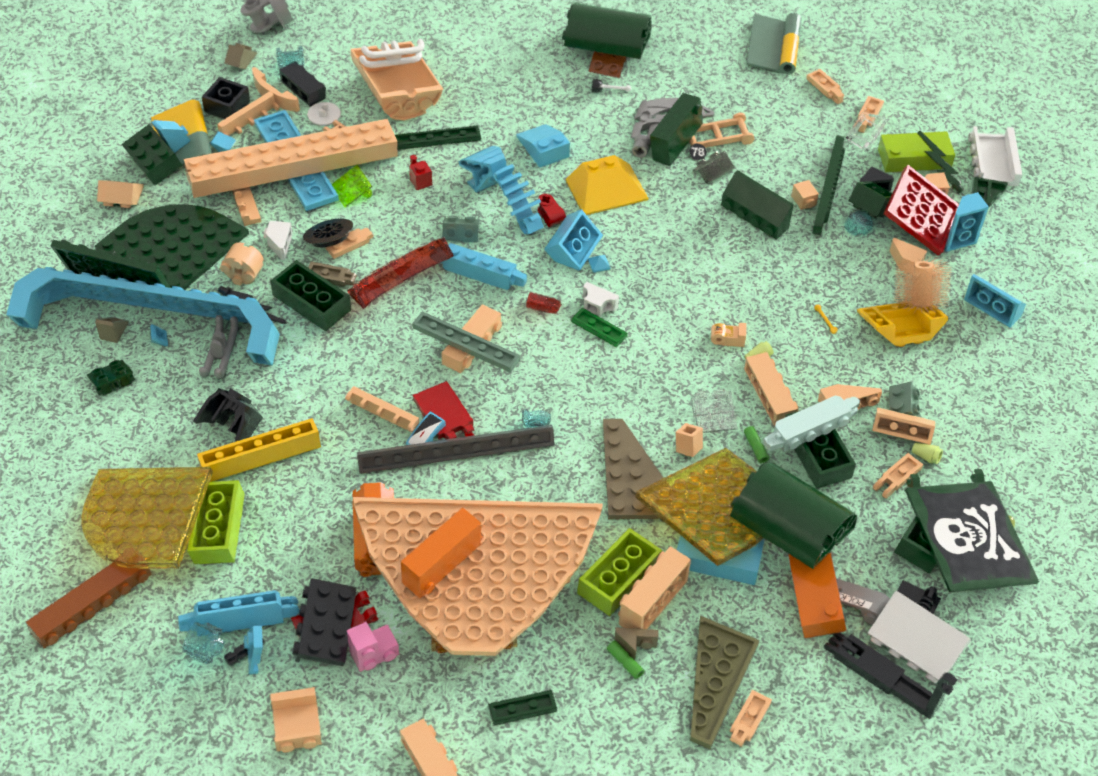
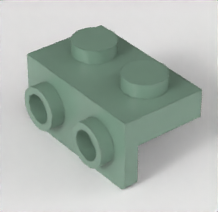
[442,216,480,242]
[889,381,920,417]

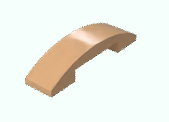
[252,67,300,112]

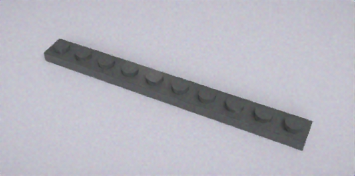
[357,424,555,473]

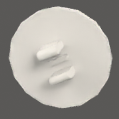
[307,102,341,126]

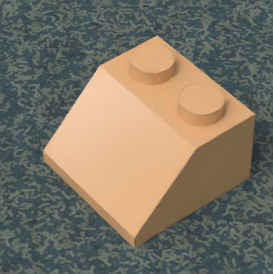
[97,180,144,208]

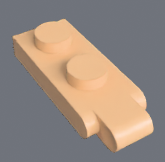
[325,228,374,259]
[730,690,772,747]

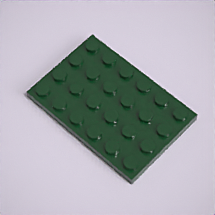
[50,239,171,288]

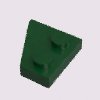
[972,177,1008,207]

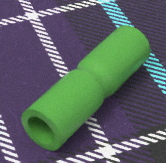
[744,426,770,463]
[607,640,645,679]

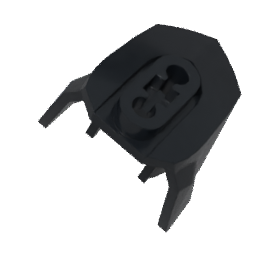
[193,388,263,442]

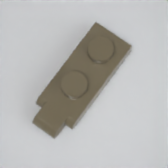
[308,261,357,287]

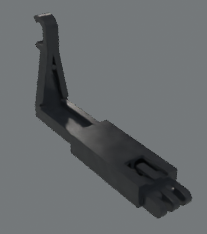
[824,632,958,719]

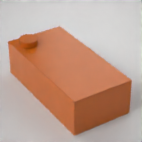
[401,507,481,599]
[788,552,847,638]

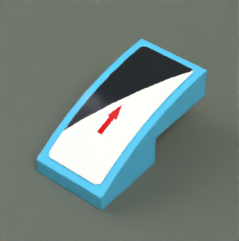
[406,411,446,445]

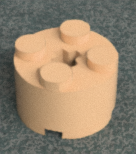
[220,243,264,286]

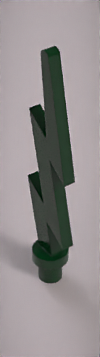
[917,131,964,194]

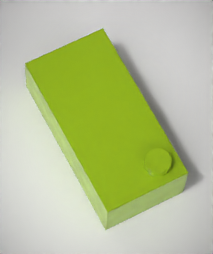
[878,131,956,173]
[187,480,245,564]
[577,528,662,616]

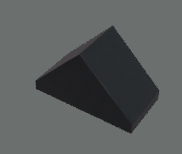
[859,167,894,191]

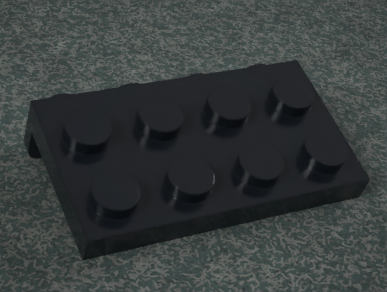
[292,578,357,667]

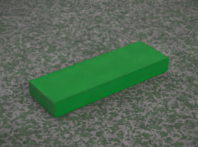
[571,307,628,348]

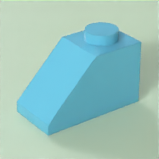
[151,120,190,153]

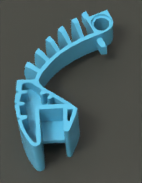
[459,146,544,235]

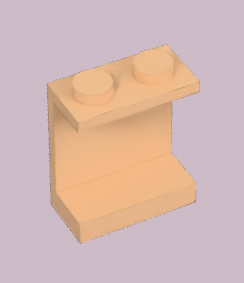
[270,687,322,752]

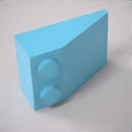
[516,124,570,168]

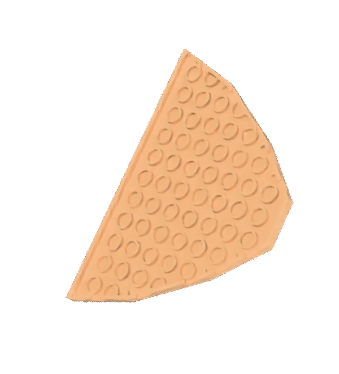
[353,497,602,656]

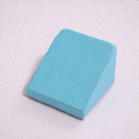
[210,132,236,152]

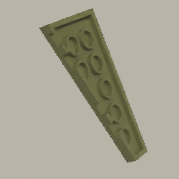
[690,616,760,750]

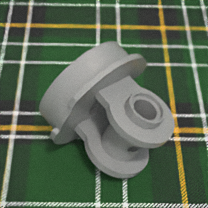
[240,0,294,33]

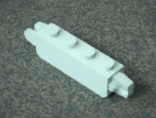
[763,396,860,452]

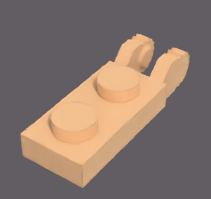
[873,453,923,499]

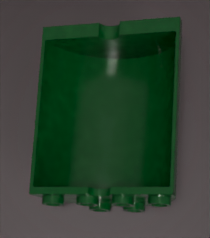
[562,3,652,59]
[730,462,857,569]

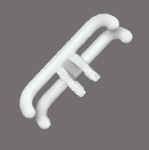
[359,39,425,68]

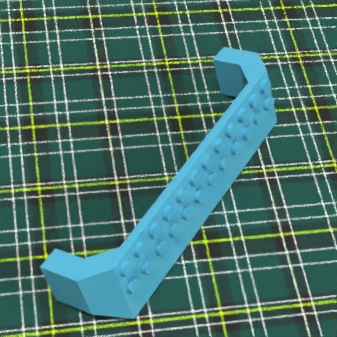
[6,267,280,366]

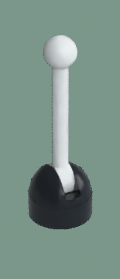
[592,79,631,92]

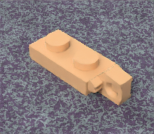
[806,69,844,104]
[857,96,884,133]

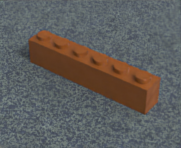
[26,549,152,649]

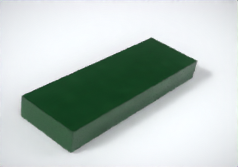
[488,690,557,726]

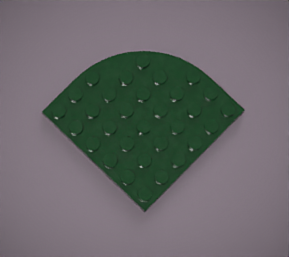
[95,204,249,290]

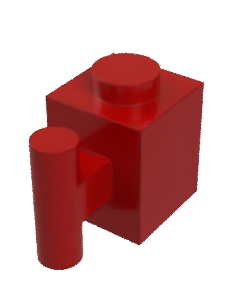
[409,155,433,190]

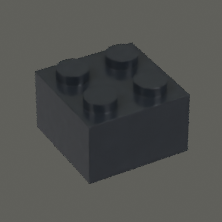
[201,77,250,119]

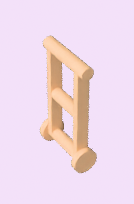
[689,112,755,148]

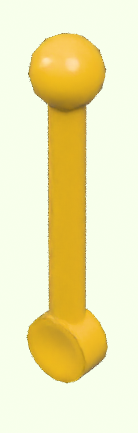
[814,304,838,334]

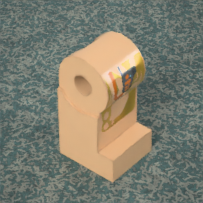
[711,323,746,347]

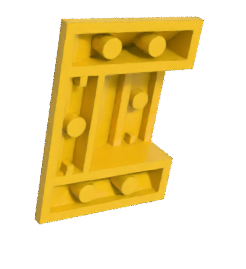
[565,155,649,215]
[857,301,948,347]

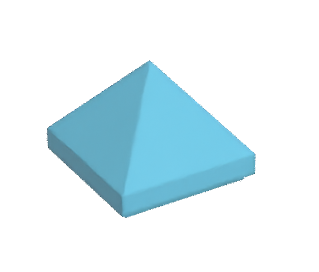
[588,255,610,273]
[150,324,168,346]

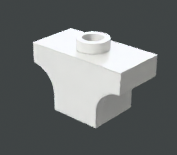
[583,282,619,317]

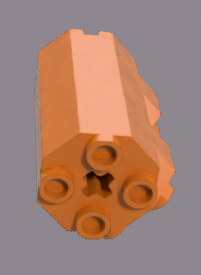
[352,482,394,577]

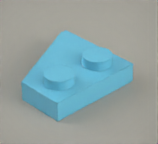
[244,625,263,674]

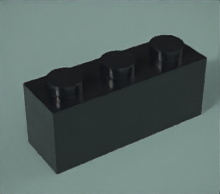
[279,61,326,107]

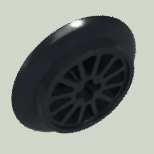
[303,218,353,248]

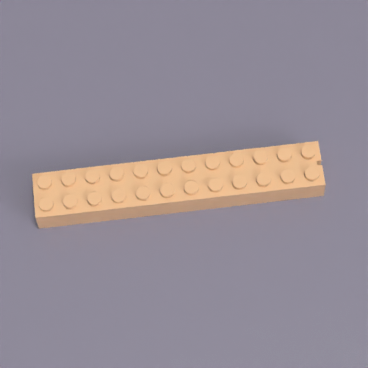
[184,119,398,198]

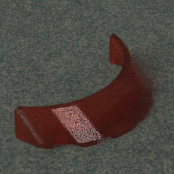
[347,237,454,309]

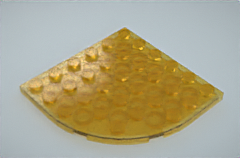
[636,448,763,566]
[81,467,213,568]

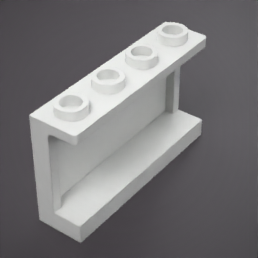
[968,126,1022,186]
[868,591,971,684]

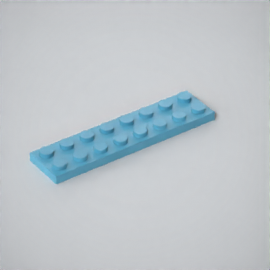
[254,110,339,211]

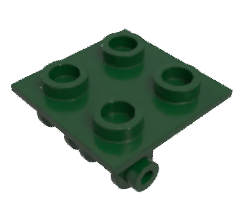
[87,360,135,396]

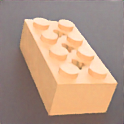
[618,546,691,629]

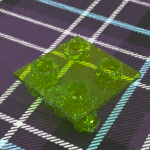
[331,164,373,207]

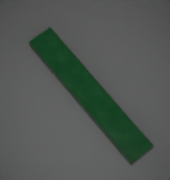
[395,125,481,150]

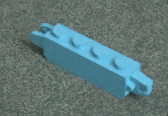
[430,243,527,290]
[178,590,300,636]

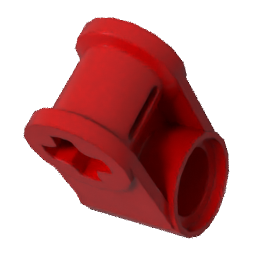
[537,193,566,227]

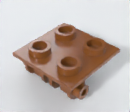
[588,51,627,78]

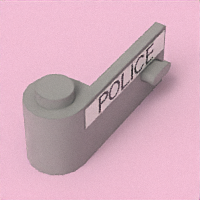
[836,578,890,625]

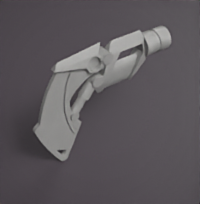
[631,98,714,158]

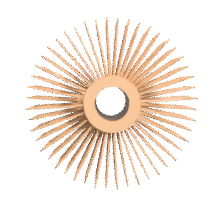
[894,256,952,313]

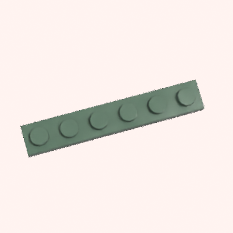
[412,311,520,373]

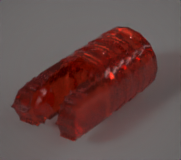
[526,292,562,314]

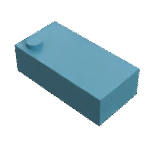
[677,521,765,585]

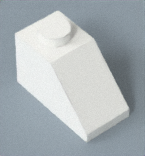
[264,221,292,260]

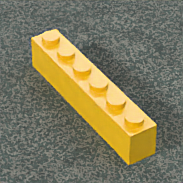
[197,418,321,482]

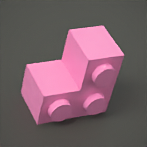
[347,622,399,672]

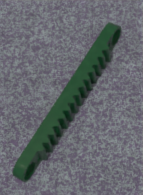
[812,135,845,235]

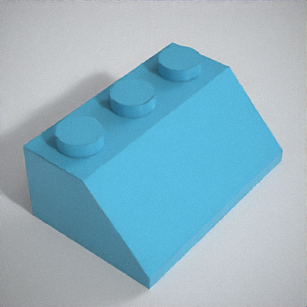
[944,192,989,252]
[544,209,603,270]
[964,274,1026,328]

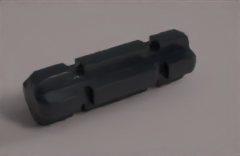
[224,638,265,666]

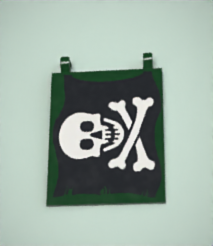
[905,469,1040,593]

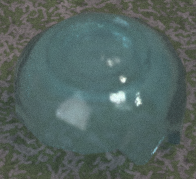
[844,211,873,236]
[522,409,551,428]

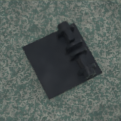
[897,580,941,614]

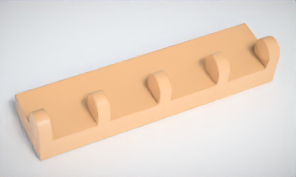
[218,92,280,136]
[232,187,261,226]
[345,386,419,432]

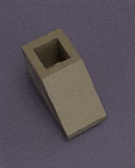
[224,43,257,69]

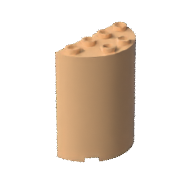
[350,41,443,120]

